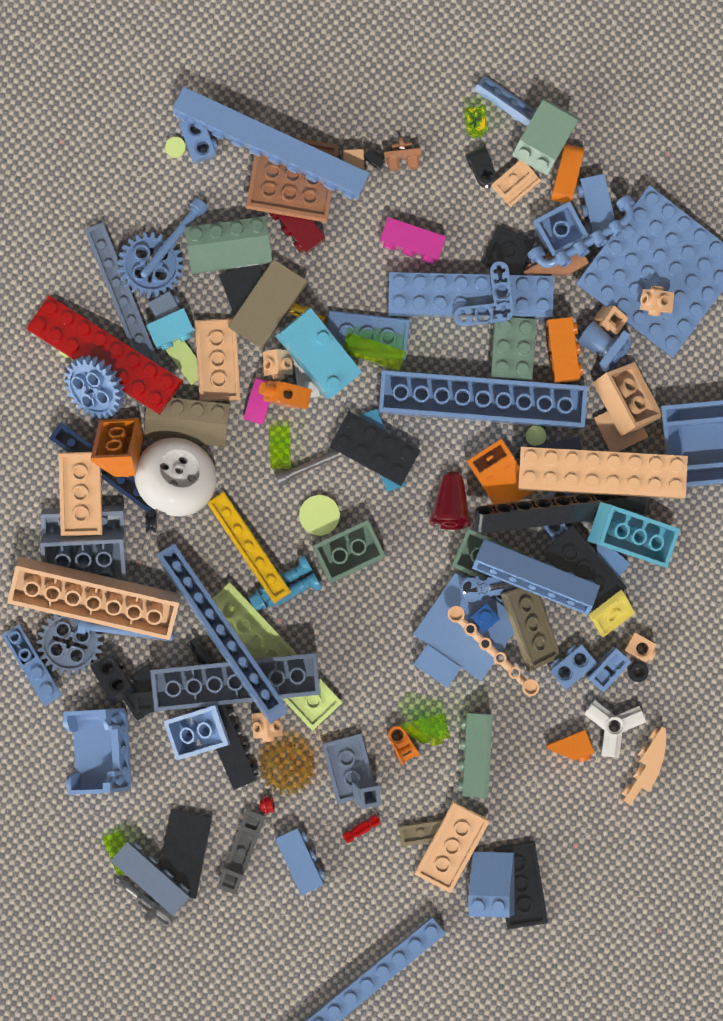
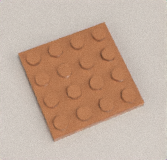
[246,137,339,223]

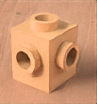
[640,286,675,316]
[263,349,293,380]
[252,713,283,742]

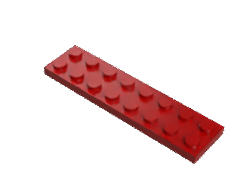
[26,296,183,415]

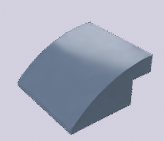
[40,505,128,581]

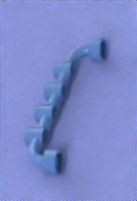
[527,195,635,268]

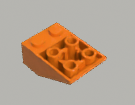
[466,439,534,504]

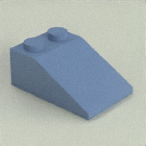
[163,705,230,760]
[469,851,515,918]

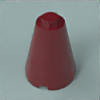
[429,471,471,530]

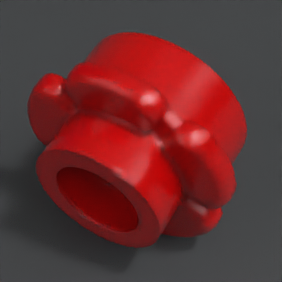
[260,795,275,815]

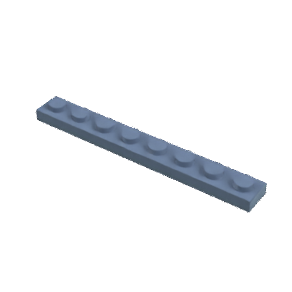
[85,223,160,366]

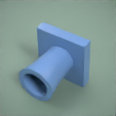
[578,321,633,374]

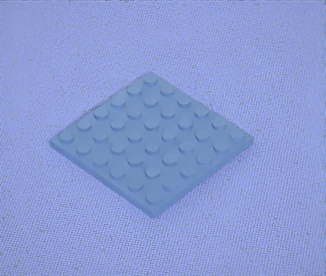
[575,185,723,358]

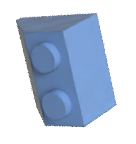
[532,201,589,257]

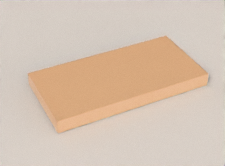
[194,318,241,402]
[59,452,103,536]
[414,801,490,893]

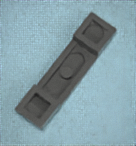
[217,809,266,895]

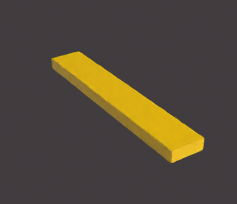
[208,491,292,604]

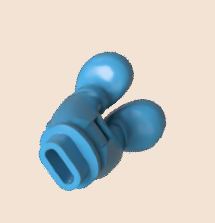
[248,555,322,611]

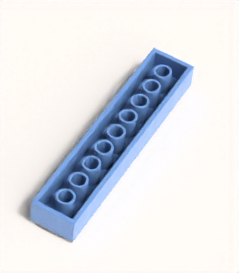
[379,370,588,429]

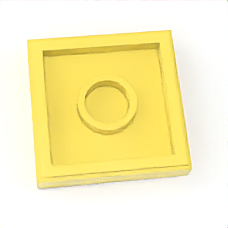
[589,590,635,638]

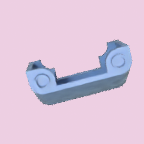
[62,708,131,795]

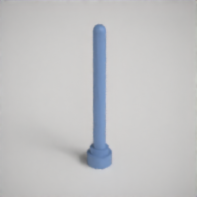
[141,198,208,278]
[76,619,175,641]

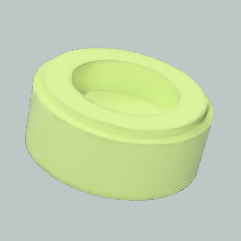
[165,137,186,158]
[525,426,546,446]

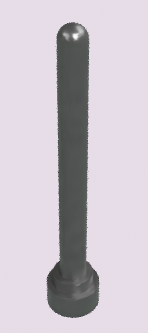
[274,451,344,487]

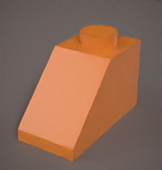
[546,730,595,763]

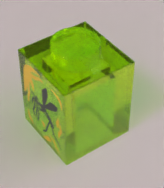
[464,106,487,138]

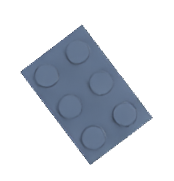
[322,733,374,804]

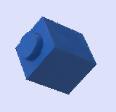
[470,603,500,633]

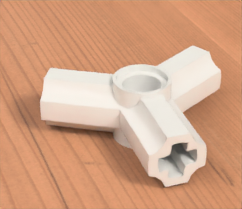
[584,700,646,758]

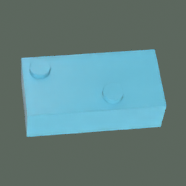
[275,308,362,399]
[587,502,680,568]

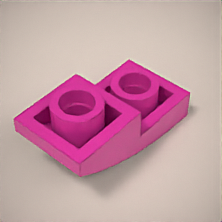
[243,377,270,425]

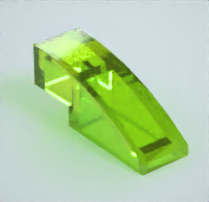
[343,333,406,371]

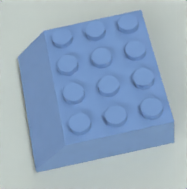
[661,400,723,488]

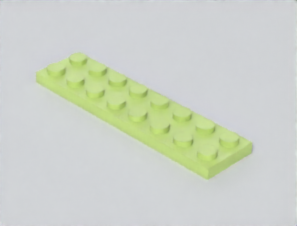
[212,582,343,731]

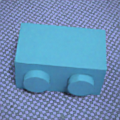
[146,308,195,351]

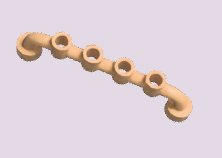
[448,606,539,696]

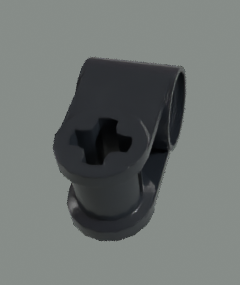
[465,146,496,188]

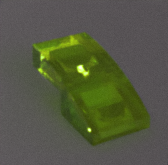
[269,425,291,469]

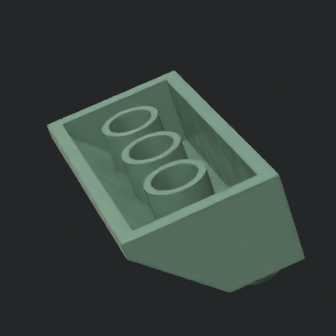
[185,216,272,274]
[458,713,493,798]

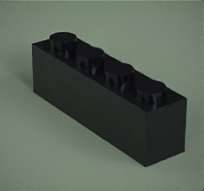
[216,705,259,790]

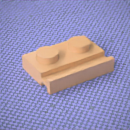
[491,160,541,208]

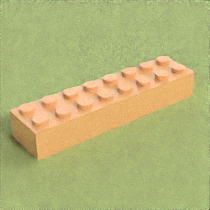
[518,447,688,499]
[7,556,180,640]

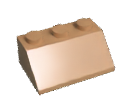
[593,362,662,437]

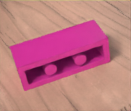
[380,217,446,264]

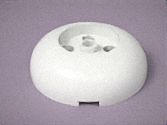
[134,438,216,516]

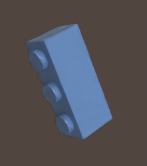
[577,174,615,238]
[275,827,326,896]

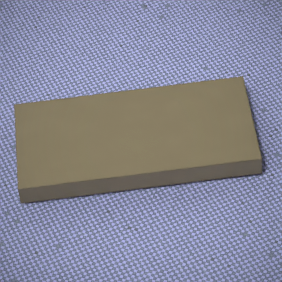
[228,259,308,350]
[500,587,561,671]

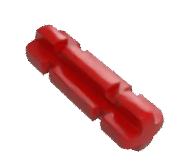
[342,814,381,843]

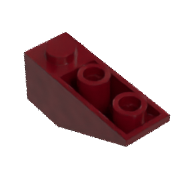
[269,213,326,255]

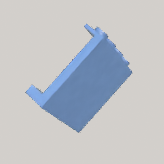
[413,573,514,681]

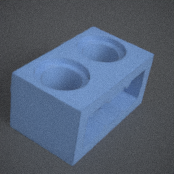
[179,120,219,165]
[549,644,598,690]
[585,646,631,693]

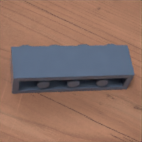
[111,841,191,916]

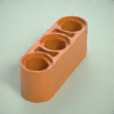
[551,144,585,204]

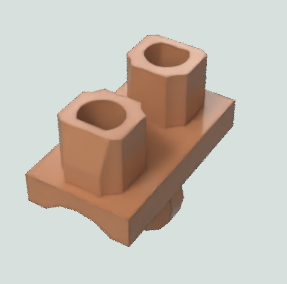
[384,137,421,172]

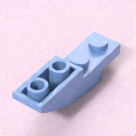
[2,624,63,707]

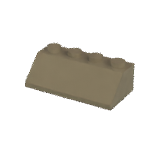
[144,398,231,447]

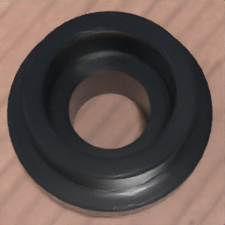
[628,662,649,682]

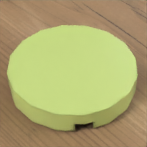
[299,495,340,536]

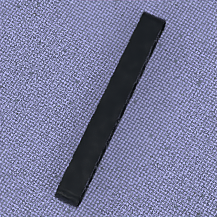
[474,494,650,533]

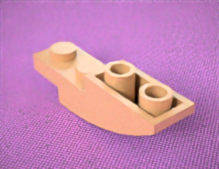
[622,726,666,805]

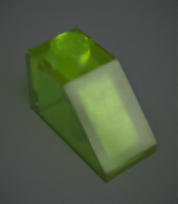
[400,714,450,746]

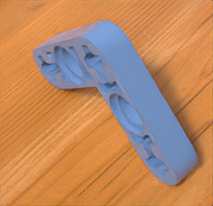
[454,261,514,327]

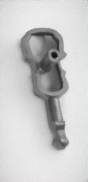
[114,876,175,927]

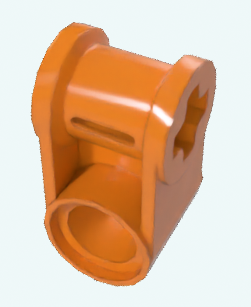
[388,725,420,766]

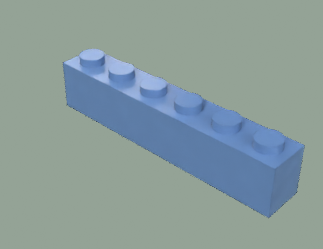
[472,539,600,615]

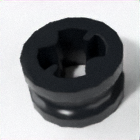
[145,514,157,533]

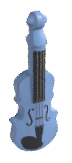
[460,575,516,602]

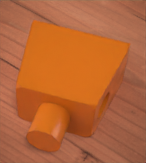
[259,381,312,409]

